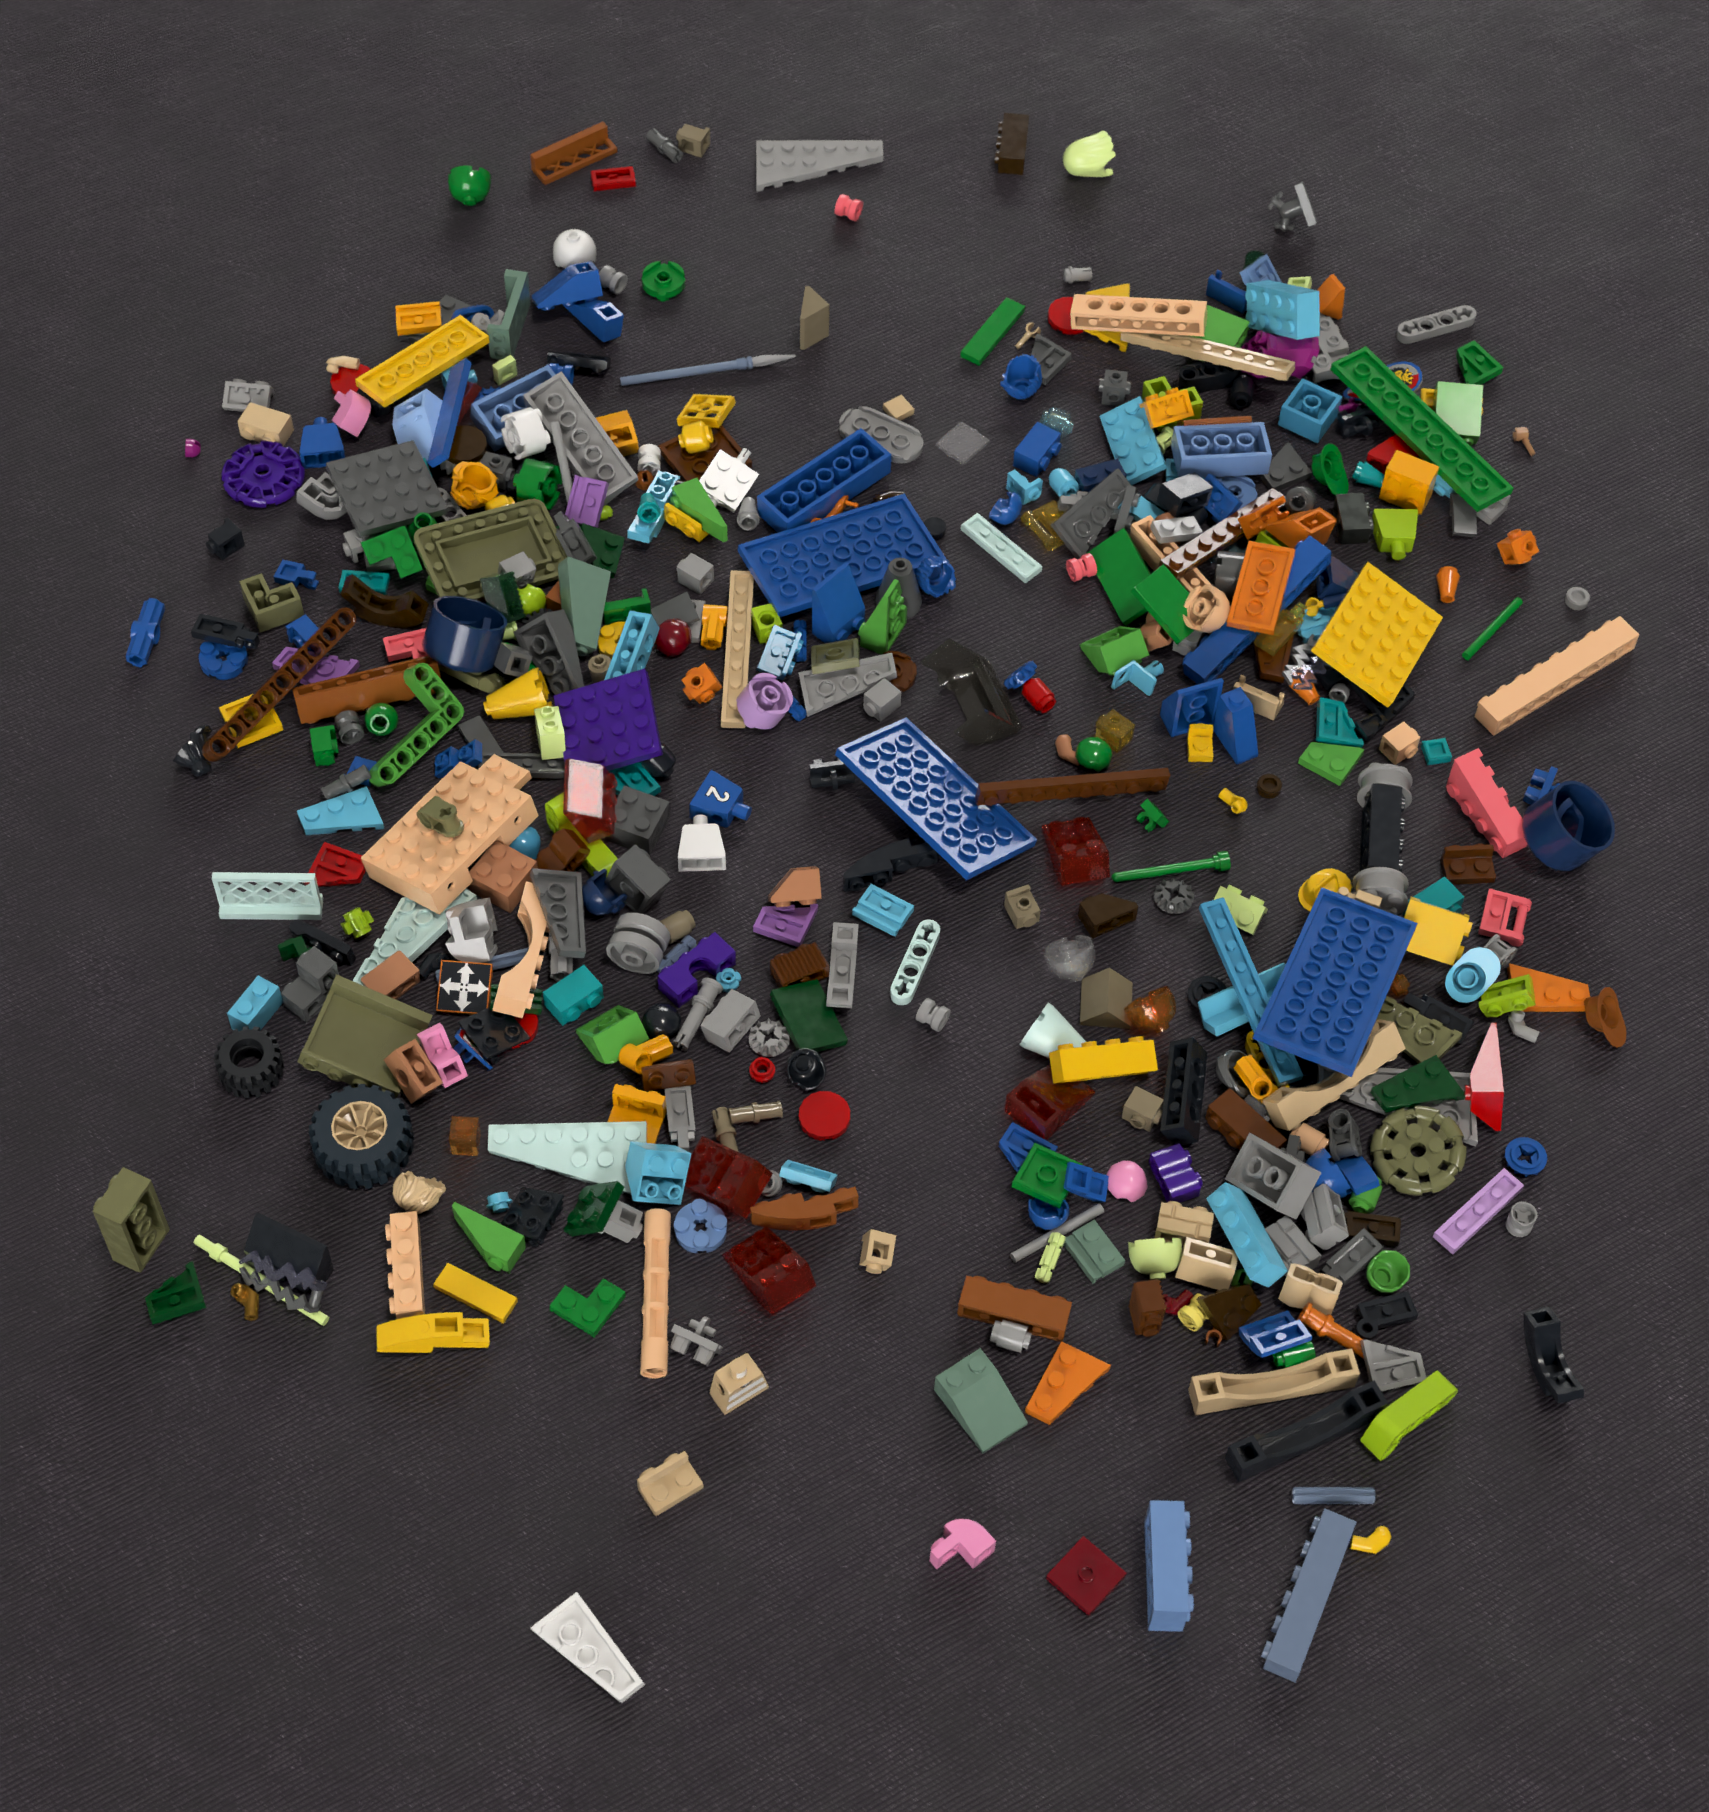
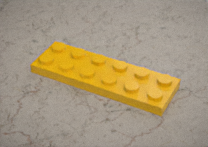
[355,315,490,408]

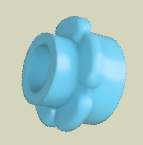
[716,968,741,992]
[486,1192,512,1213]

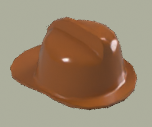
[1584,987,1626,1048]

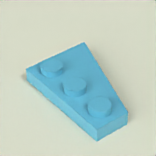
[297,786,384,835]

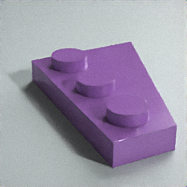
[272,647,360,685]

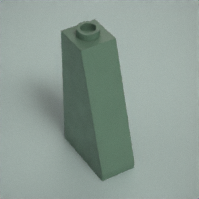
[558,556,611,656]

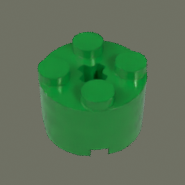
[513,458,562,510]

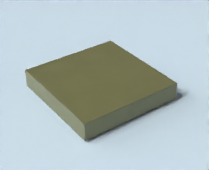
[811,638,860,675]

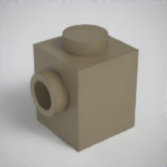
[1122,1086,1164,1132]

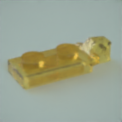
[1254,602,1307,656]

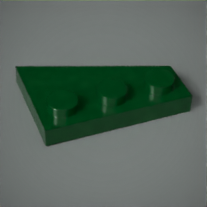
[1370,1055,1465,1113]

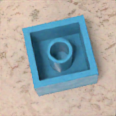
[1278,378,1342,443]

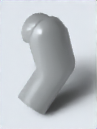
[1508,1010,1539,1043]

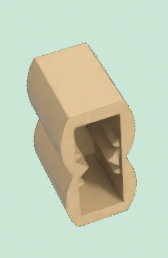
[1278,1264,1343,1315]

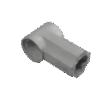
[548,932,573,982]

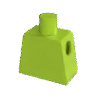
[1371,509,1418,560]

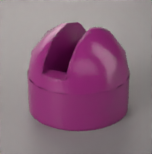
[185,439,201,457]

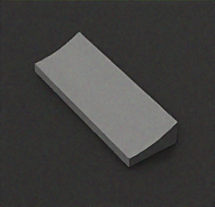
[523,371,638,506]

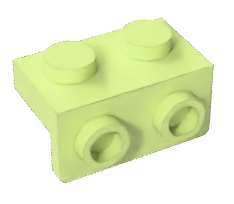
[1214,885,1268,935]

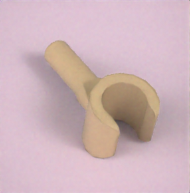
[1015,322,1041,349]

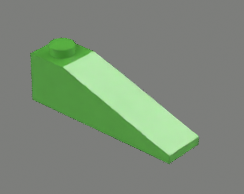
[858,579,907,655]

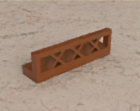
[530,122,617,185]

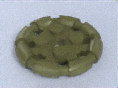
[1370,1106,1467,1196]

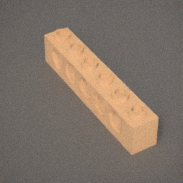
[1070,294,1207,337]

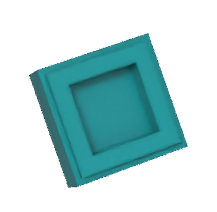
[1421,738,1452,765]

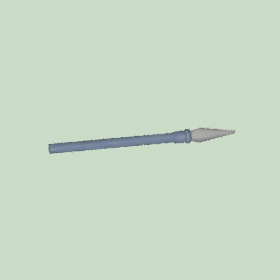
[620,355,796,386]

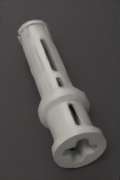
[672,977,723,1051]

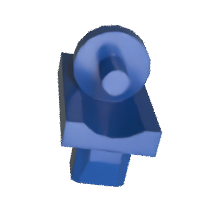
[1523,766,1560,805]

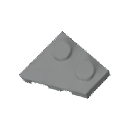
[1360,1340,1426,1391]

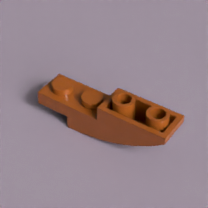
[750,1187,859,1231]

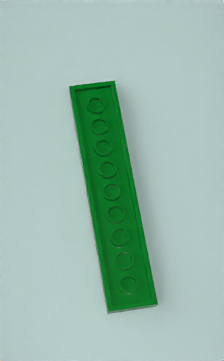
[1330,346,1513,512]

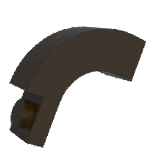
[340,574,429,628]

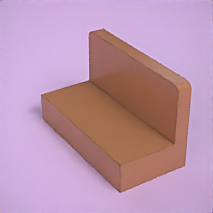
[361,951,420,1000]

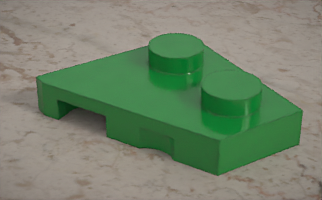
[1456,340,1503,385]

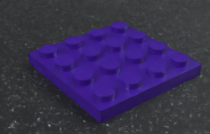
[554,668,663,782]

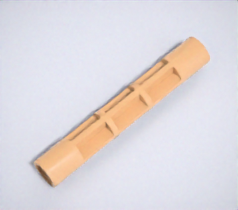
[640,1209,671,1378]

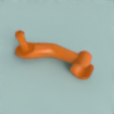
[810,495,859,523]

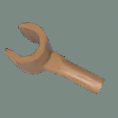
[1513,427,1535,456]

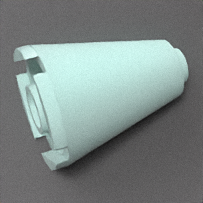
[1019,1002,1086,1058]

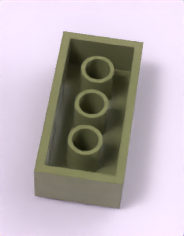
[93,1167,170,1273]

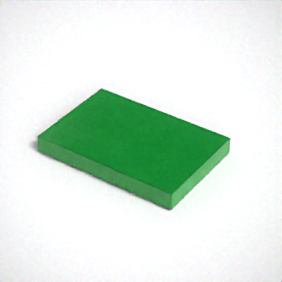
[1131,564,1195,645]

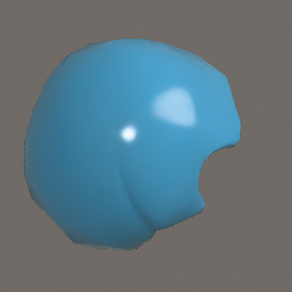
[509,826,541,859]

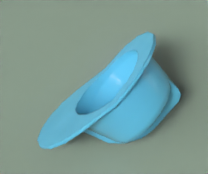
[1445,947,1501,1003]

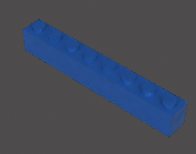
[1183,535,1331,684]

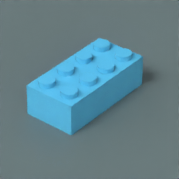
[1245,280,1320,340]

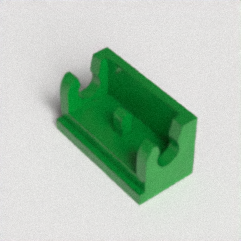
[603,588,651,625]

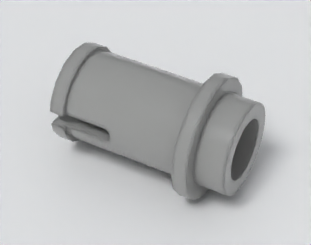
[1063,266,1092,284]

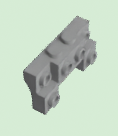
[1311,313,1349,383]

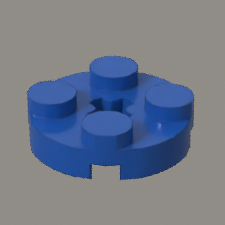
[199,641,248,680]

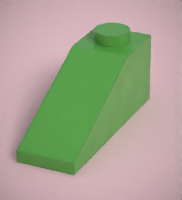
[670,478,728,542]
[452,1202,526,1273]

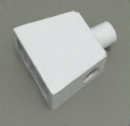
[678,815,726,872]

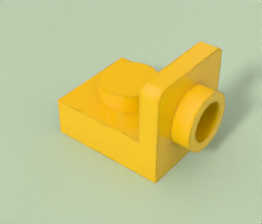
[1187,723,1214,762]

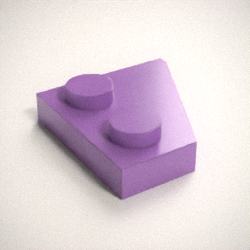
[753,904,818,947]

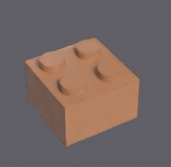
[469,840,538,913]

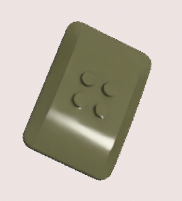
[413,499,568,601]

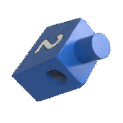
[689,770,752,828]

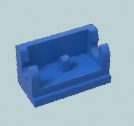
[1206,269,1247,314]

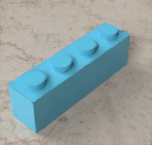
[1206,1182,1288,1288]

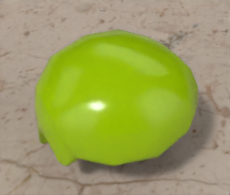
[508,584,546,618]

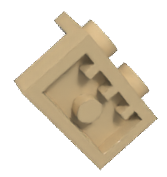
[637,1451,704,1517]

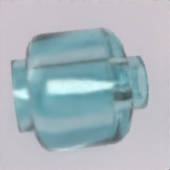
[1039,407,1074,440]

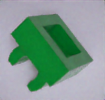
[1136,799,1170,832]

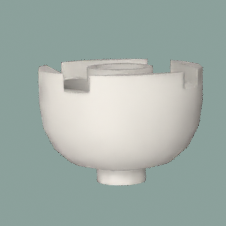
[553,229,596,269]

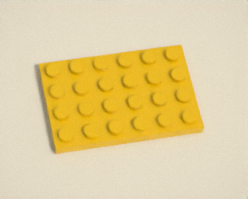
[1311,562,1443,708]

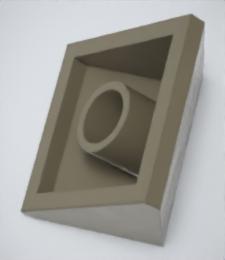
[800,286,829,350]
[1080,968,1133,1029]

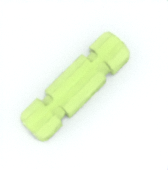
[1035,1232,1066,1283]

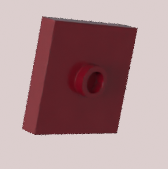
[1046,1536,1127,1616]

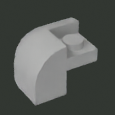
[296,472,347,520]
[445,897,498,963]

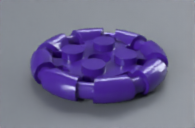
[221,441,305,508]

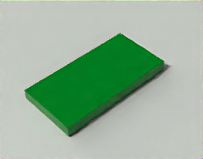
[1086,528,1150,626]

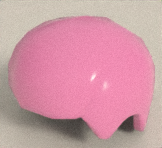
[1106,1161,1148,1202]

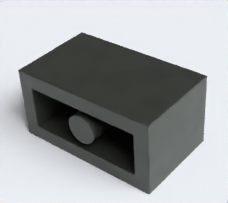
[1332,493,1373,545]

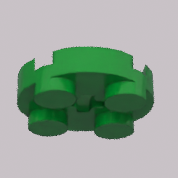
[642,261,686,302]

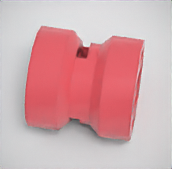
[835,194,863,221]
[1066,553,1097,582]

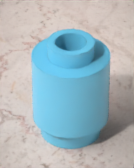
[1049,468,1079,497]

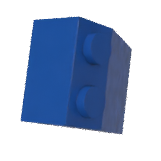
[812,562,865,643]
[1160,678,1224,737]

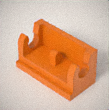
[1238,496,1289,540]

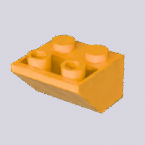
[596,410,639,456]

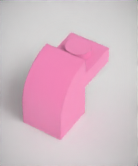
[332,389,371,437]
[416,1023,468,1088]
[930,1519,996,1569]

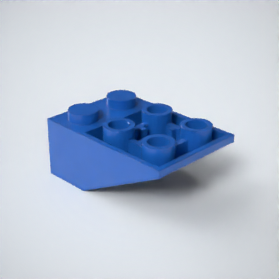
[531,261,603,310]

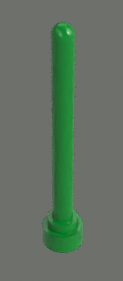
[1111,851,1231,882]

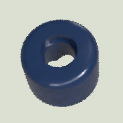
[422,596,507,673]
[1522,781,1615,871]

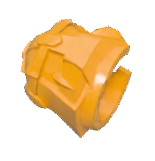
[450,461,498,510]

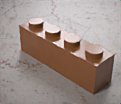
[957,1275,1072,1342]

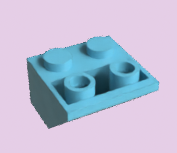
[625,1141,691,1205]

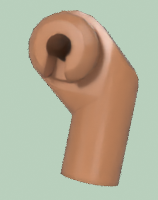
[1055,734,1080,766]

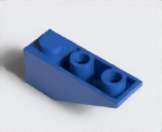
[564,300,624,342]

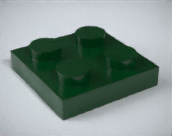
[563,1181,624,1236]

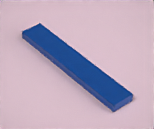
[427,358,471,468]

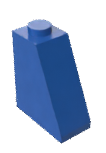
[1213,687,1258,765]

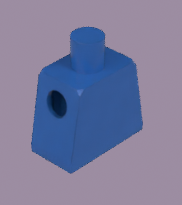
[300,417,345,469]

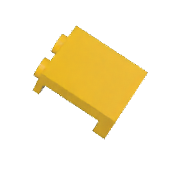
[1404,896,1473,966]

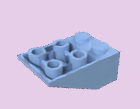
[392,389,442,462]

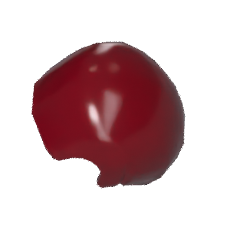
[655,618,692,657]

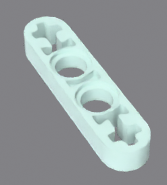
[890,919,940,1005]

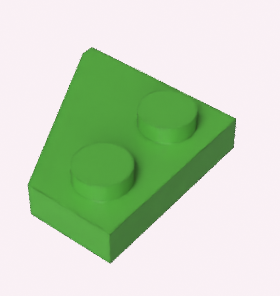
[1298,742,1364,786]

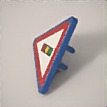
[453,1028,493,1070]

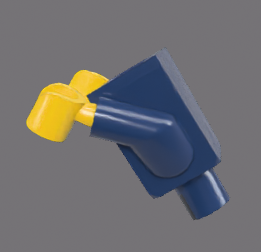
[1305,555,1358,617]

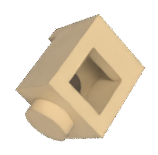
[859,1229,896,1274]

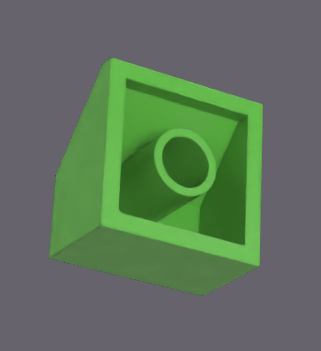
[1079,626,1149,675]
[575,1005,649,1064]

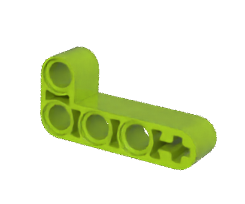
[545,791,618,878]
[1360,1371,1458,1461]

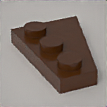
[1253,619,1296,683]

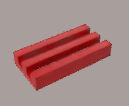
[591,166,636,191]

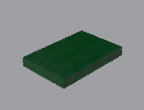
[770,979,848,1052]

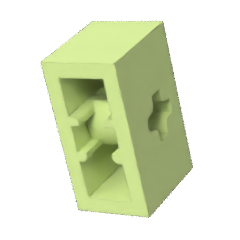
[534,706,566,760]

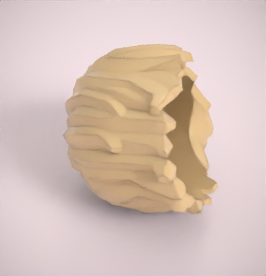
[393,1171,446,1214]

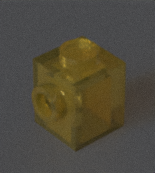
[1095,709,1135,753]

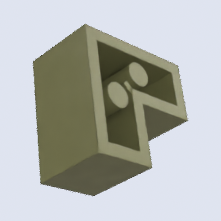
[239,573,304,633]

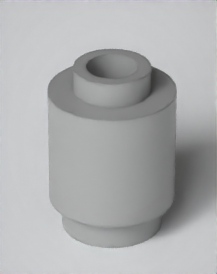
[990,1320,1032,1353]

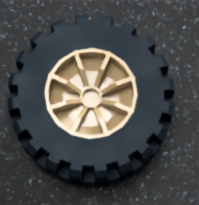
[309,1084,414,1189]

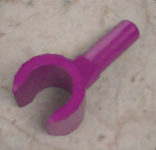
[1338,397,1361,414]

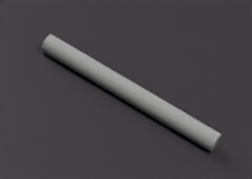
[550,421,573,505]
[1010,1203,1104,1263]

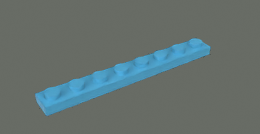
[1199,897,1303,1087]

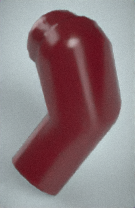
[1162,1289,1194,1315]

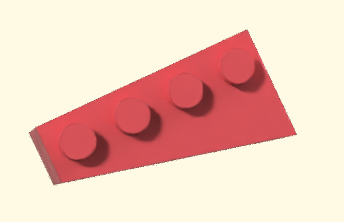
[1446,748,1527,859]

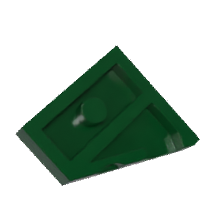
[581,523,625,578]

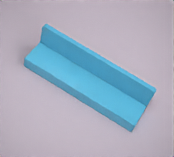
[1198,963,1286,1037]

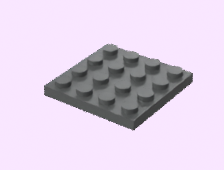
[326,440,448,537]

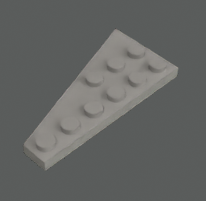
[756,140,883,192]
[1317,1064,1478,1147]

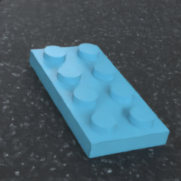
[1100,396,1167,485]

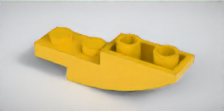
[376,1312,490,1353]

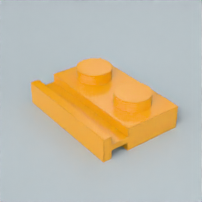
[395,301,442,336]

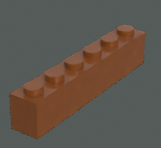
[292,656,441,724]

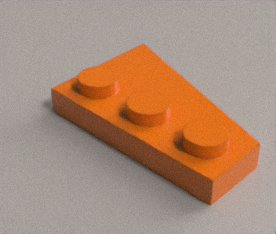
[1507,963,1590,1012]
[1025,1341,1111,1425]

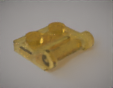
[1020,500,1065,551]

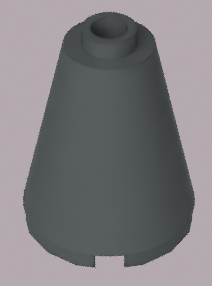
[875,558,922,619]

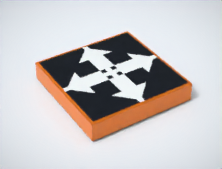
[436,960,493,1015]

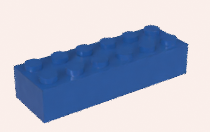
[757,428,892,533]

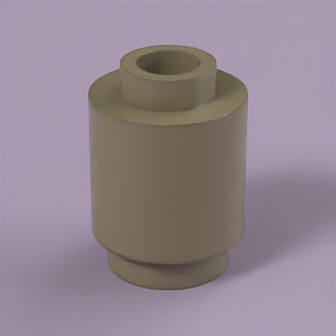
[588,654,611,684]
[659,910,696,944]

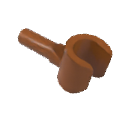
[1205,1327,1222,1347]

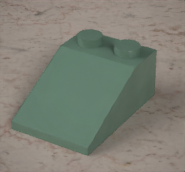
[934,1348,1028,1454]

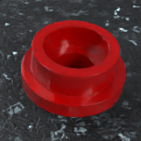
[749,1057,775,1082]

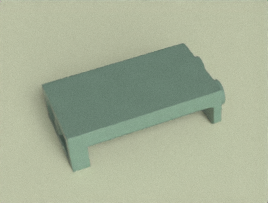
[487,269,531,360]

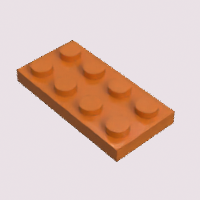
[1227,541,1295,635]

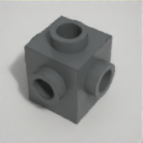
[1098,369,1131,406]
[480,451,515,490]

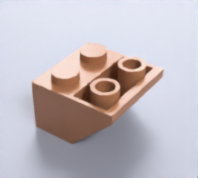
[768,866,822,907]

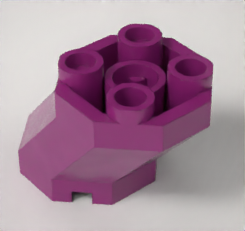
[1242,330,1319,379]

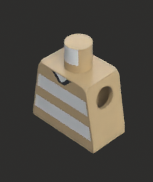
[710,1353,769,1415]

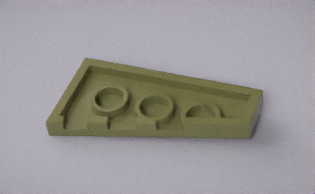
[1376,996,1463,1064]

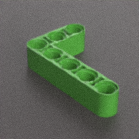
[369,663,464,787]

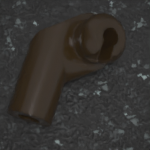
[873,490,905,503]

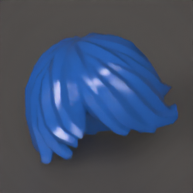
[1000,354,1042,399]
[916,556,956,598]

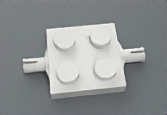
[699,448,759,513]

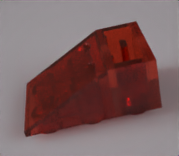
[1042,817,1110,886]
[1005,1064,1095,1140]
[685,1136,773,1219]
[722,1227,816,1314]

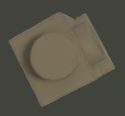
[676,124,710,158]
[1004,884,1041,929]

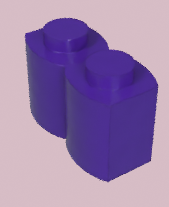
[1148,1143,1203,1203]

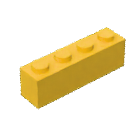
[1049,1036,1158,1084]

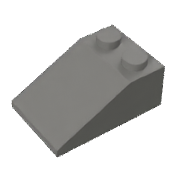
[1225,1133,1322,1219]

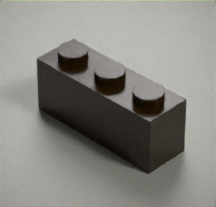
[994,113,1029,175]

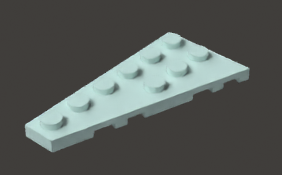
[353,889,477,985]
[488,1121,647,1194]

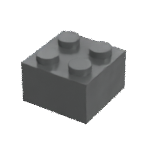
[603,786,670,856]
[604,844,671,914]

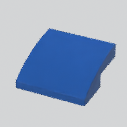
[1239,1310,1312,1358]

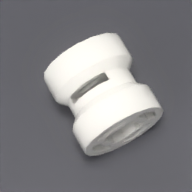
[638,444,661,476]

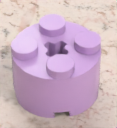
[736,673,793,729]

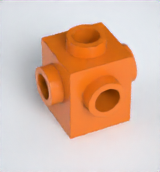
[1496,529,1539,564]
[681,663,723,704]

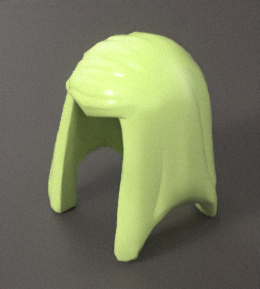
[1063,131,1115,177]

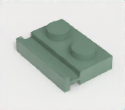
[1064,1220,1125,1284]

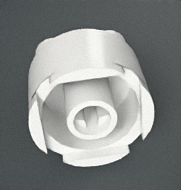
[501,407,551,460]

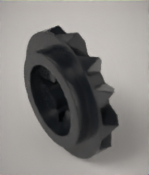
[1187,976,1227,1011]

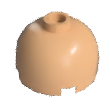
[1183,584,1230,633]

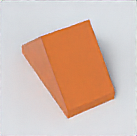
[1317,274,1345,320]

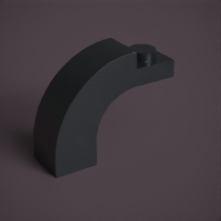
[1523,1306,1584,1404]

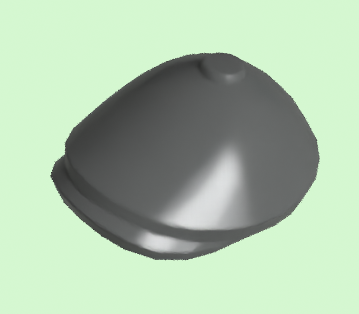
[1216,1050,1252,1098]

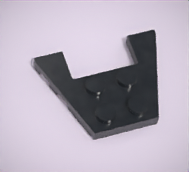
[1315,668,1415,742]

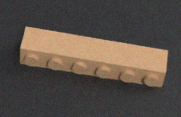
[1130,515,1231,635]

